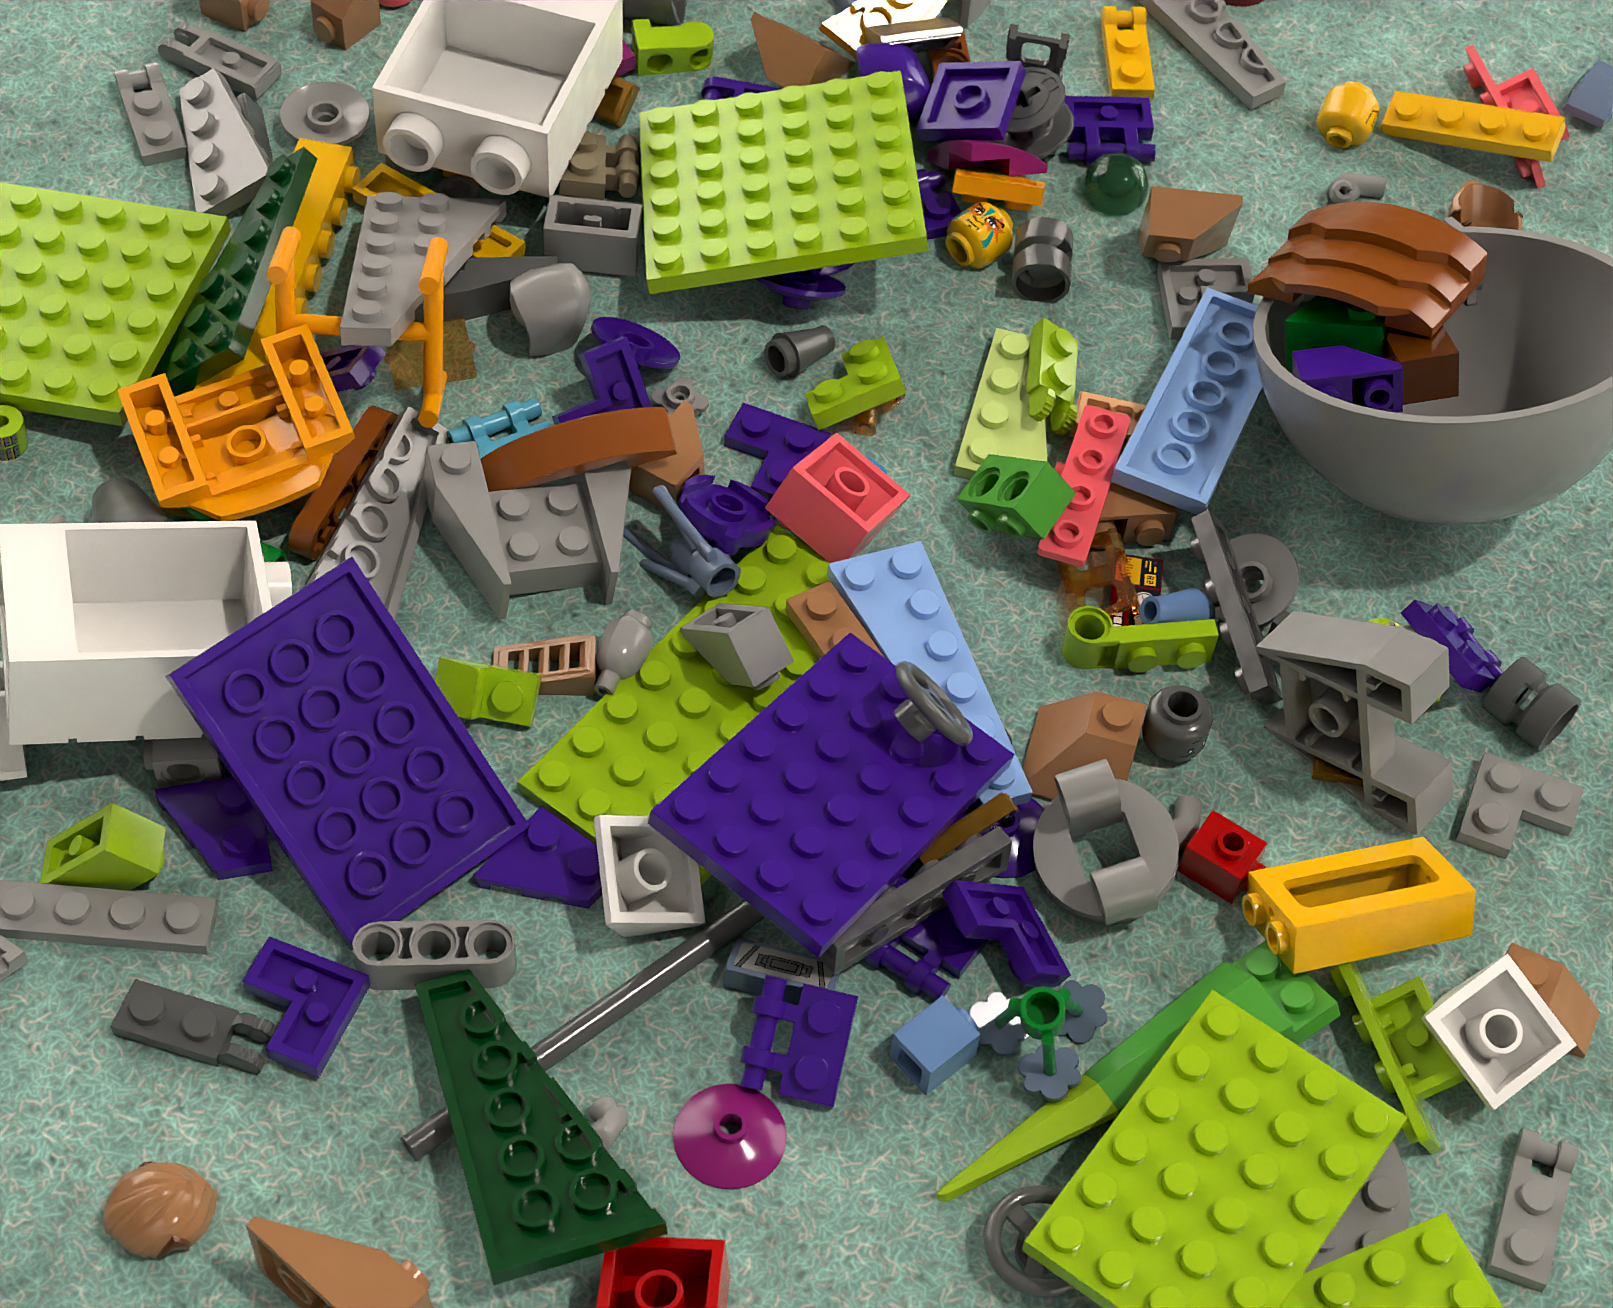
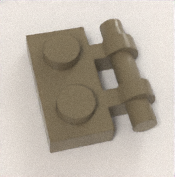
[559,131,641,199]

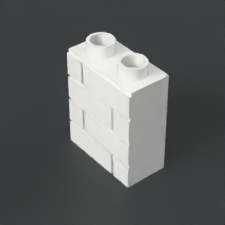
[372,0,623,198]
[0,521,292,745]

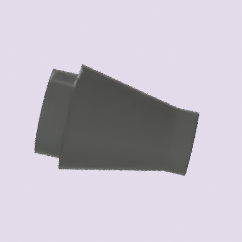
[764,325,835,378]

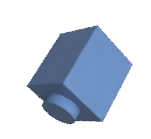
[889,995,981,1096]

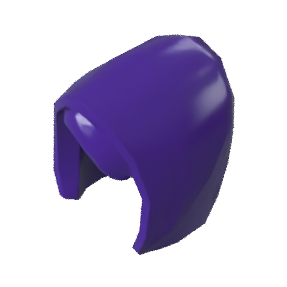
[856,44,931,123]

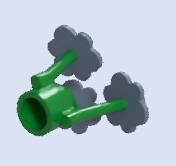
[969,980,1108,1102]

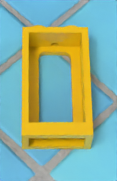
[1242,837,1476,974]

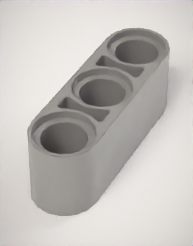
[352,920,517,990]

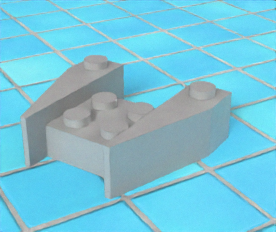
[423,441,631,619]
[1256,611,1453,835]

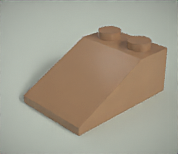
[246,1217,434,1308]

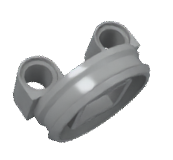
[1033,759,1179,925]

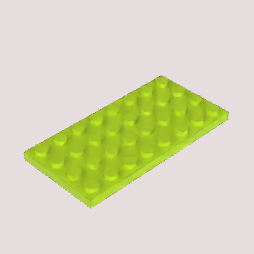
[517,525,869,885]

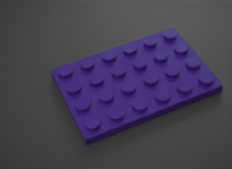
[165,557,530,951]
[647,632,1015,958]

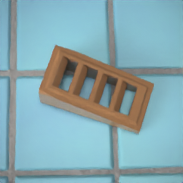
[493,635,596,696]

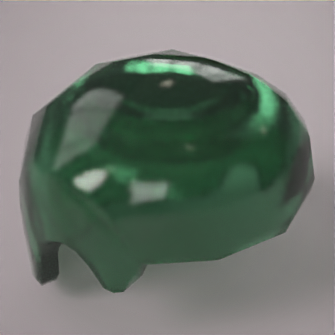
[1082,152,1149,216]

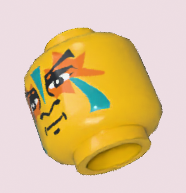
[945,201,1013,269]

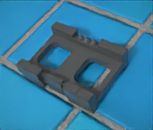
[1006,24,1070,97]

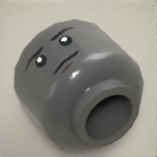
[1141,685,1214,761]

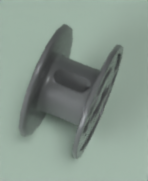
[990,67,1074,159]

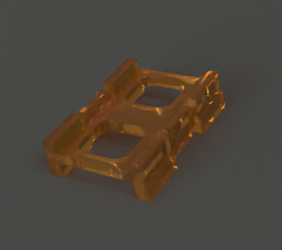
[1056,527,1140,616]

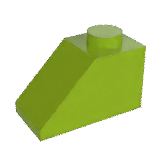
[40,803,166,891]

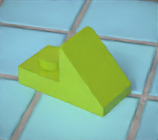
[435,656,542,726]

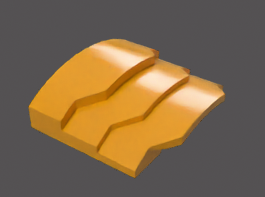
[117,324,355,521]

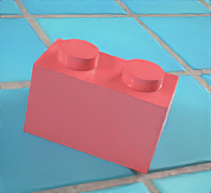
[765,433,910,563]

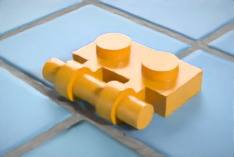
[952,168,1045,211]

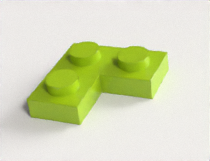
[805,336,907,430]

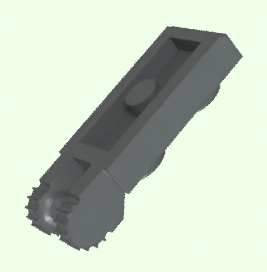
[111,979,278,1075]

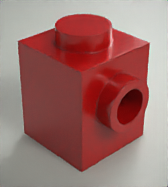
[1178,810,1268,904]

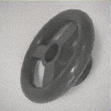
[894,661,973,746]
[984,1185,1076,1297]

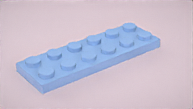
[1111,287,1263,515]

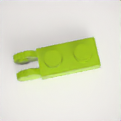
[1027,317,1078,436]

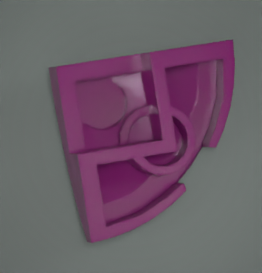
[927,140,1048,176]

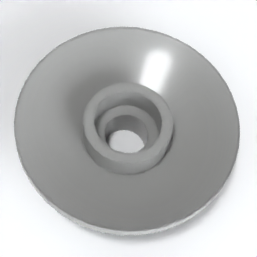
[280,81,370,145]
[1202,533,1300,627]

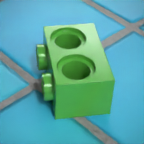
[956,454,1076,540]

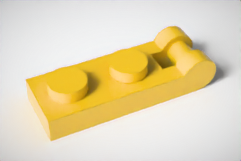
[1100,6,1155,100]

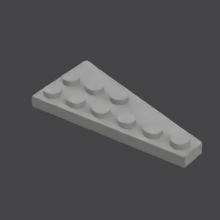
[340,192,506,346]

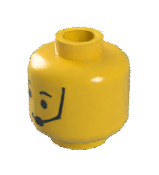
[1316,81,1379,149]

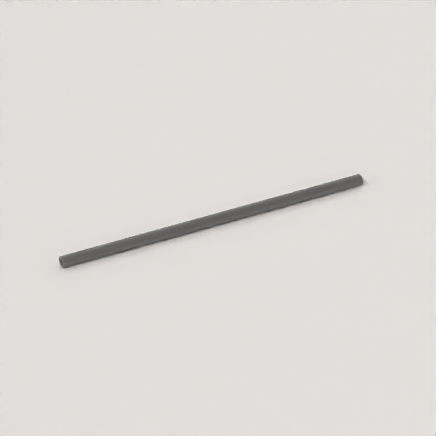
[400,730,1012,1161]

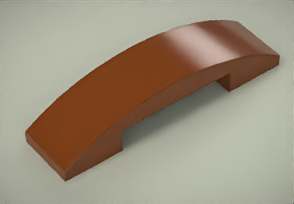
[481,407,677,492]

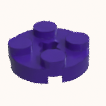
[677,475,775,554]

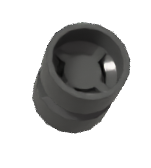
[1011,217,1074,303]
[1482,657,1581,752]

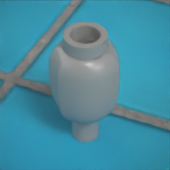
[594,610,654,697]

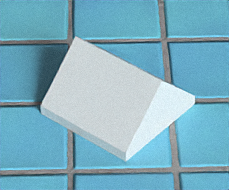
[594,815,705,937]
[1421,954,1577,1111]

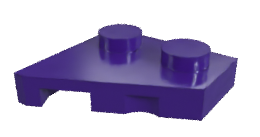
[155,777,273,880]
[473,806,602,909]

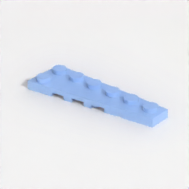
[827,541,1032,809]

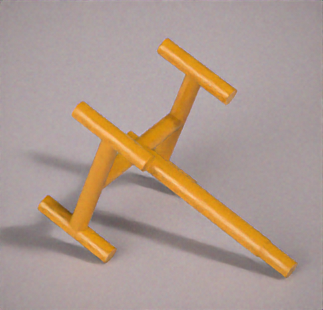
[266,226,449,428]

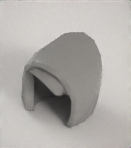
[509,263,591,357]

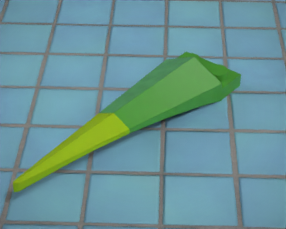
[937,940,1340,1202]

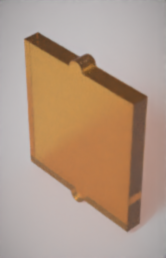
[384,317,477,390]

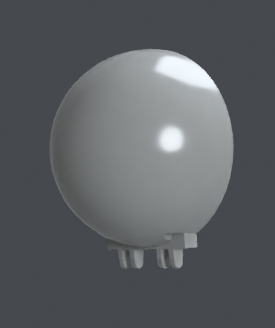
[1253,217,1613,525]

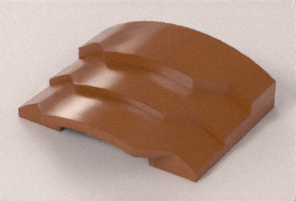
[1247,202,1487,338]

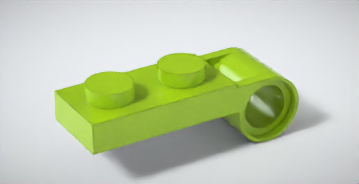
[1061,606,1219,672]

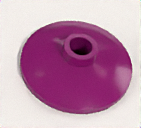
[673,1084,787,1190]

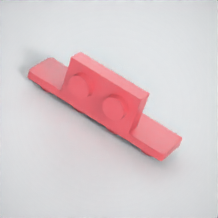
[1463,44,1570,189]
[1037,405,1131,567]

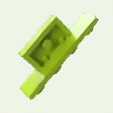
[1330,961,1467,1154]

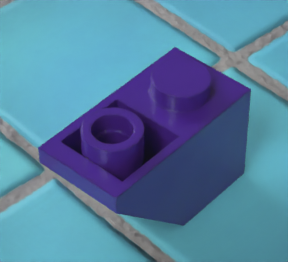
[1292,345,1403,413]

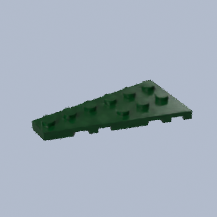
[150,147,318,397]
[415,969,668,1286]

